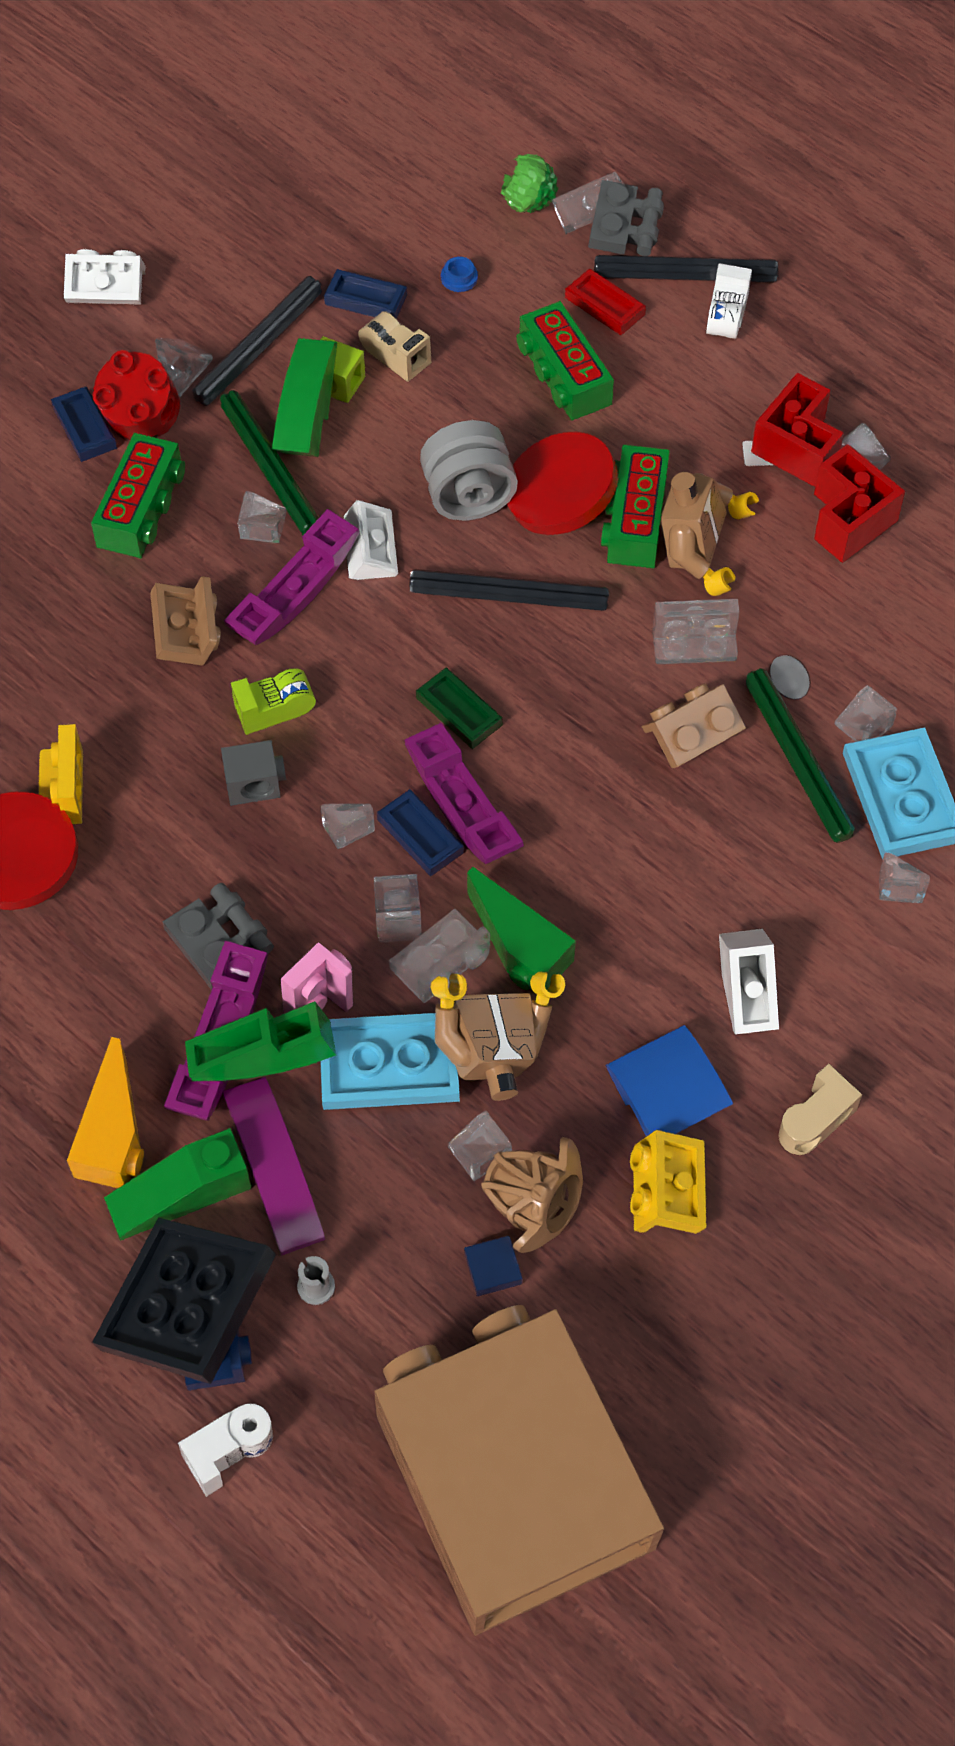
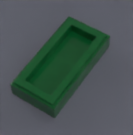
[416,667,503,749]

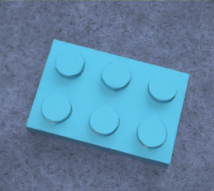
[843,727,955,860]
[321,1013,460,1110]

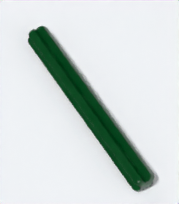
[220,390,319,535]
[746,668,855,843]

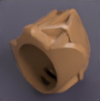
[481,1137,583,1253]

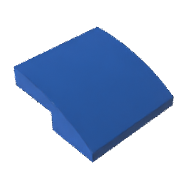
[605,1025,734,1137]

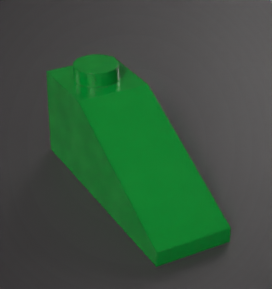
[467,866,576,991]
[104,1128,251,1241]

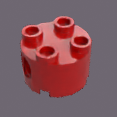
[93,350,181,440]

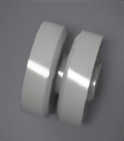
[420,420,518,521]

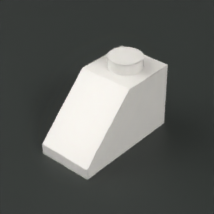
[719,929,779,1034]

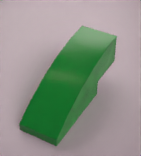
[272,338,337,457]
[185,1001,336,1081]

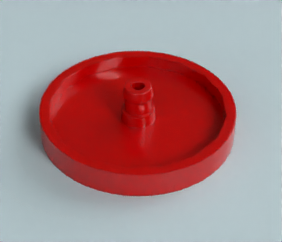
[507,432,618,535]
[0,792,78,910]

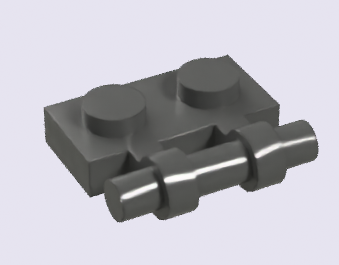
[588,180,664,256]
[162,883,274,990]

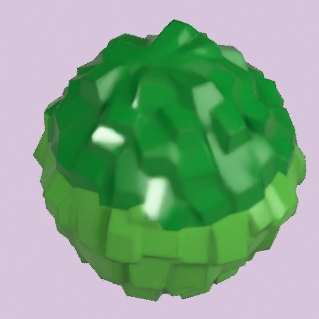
[501,154,559,213]

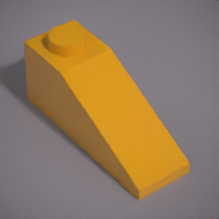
[67,1037,144,1188]

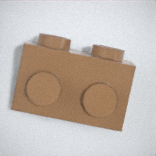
[150,576,221,666]
[642,683,746,768]

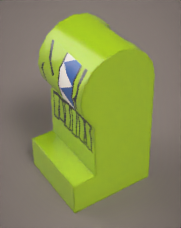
[231,669,316,735]

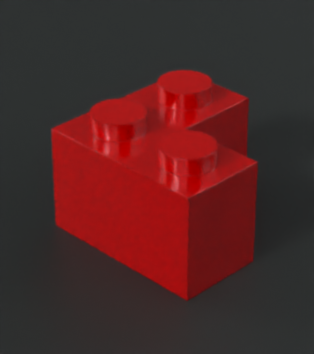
[751,373,844,487]
[814,444,905,563]

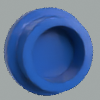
[441,256,478,292]

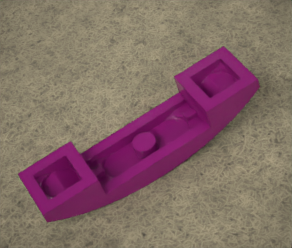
[224,509,359,645]
[404,722,524,864]
[164,941,268,1121]
[222,1077,325,1256]

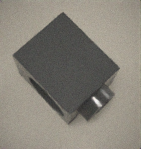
[221,740,286,806]

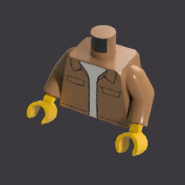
[661,472,759,596]
[430,972,565,1101]

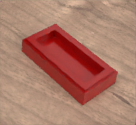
[565,268,646,336]

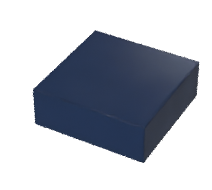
[464,1236,523,1297]

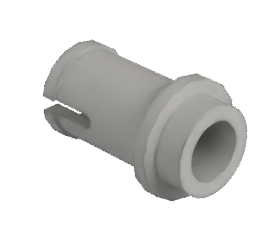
[297,1256,335,1305]

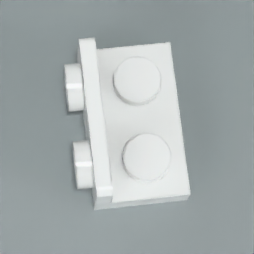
[64,249,146,305]

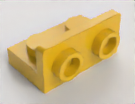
[39,724,83,824]
[630,1130,706,1234]

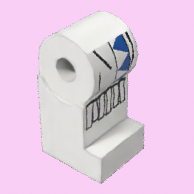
[706,264,752,339]
[178,1404,273,1497]

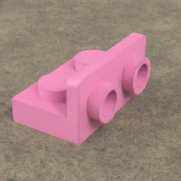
[281,942,353,1014]

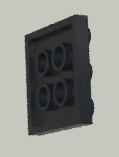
[92,1217,276,1384]

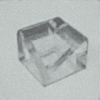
[841,423,891,470]
[238,491,287,543]
[834,685,898,742]
[320,804,375,849]
[879,852,930,903]
[448,1111,512,1181]

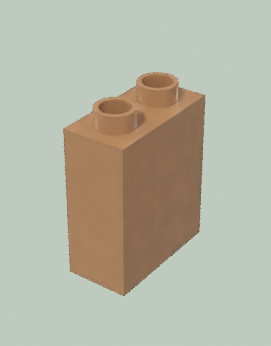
[374,1305,664,1636]

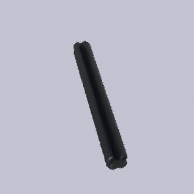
[594,255,778,282]
[192,276,322,406]
[409,569,609,611]

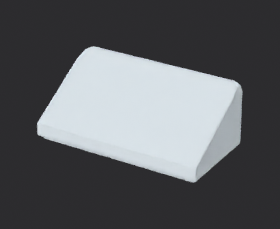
[344,500,398,580]

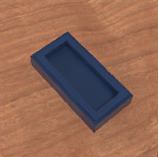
[324,269,407,319]
[51,386,117,462]
[377,789,464,877]

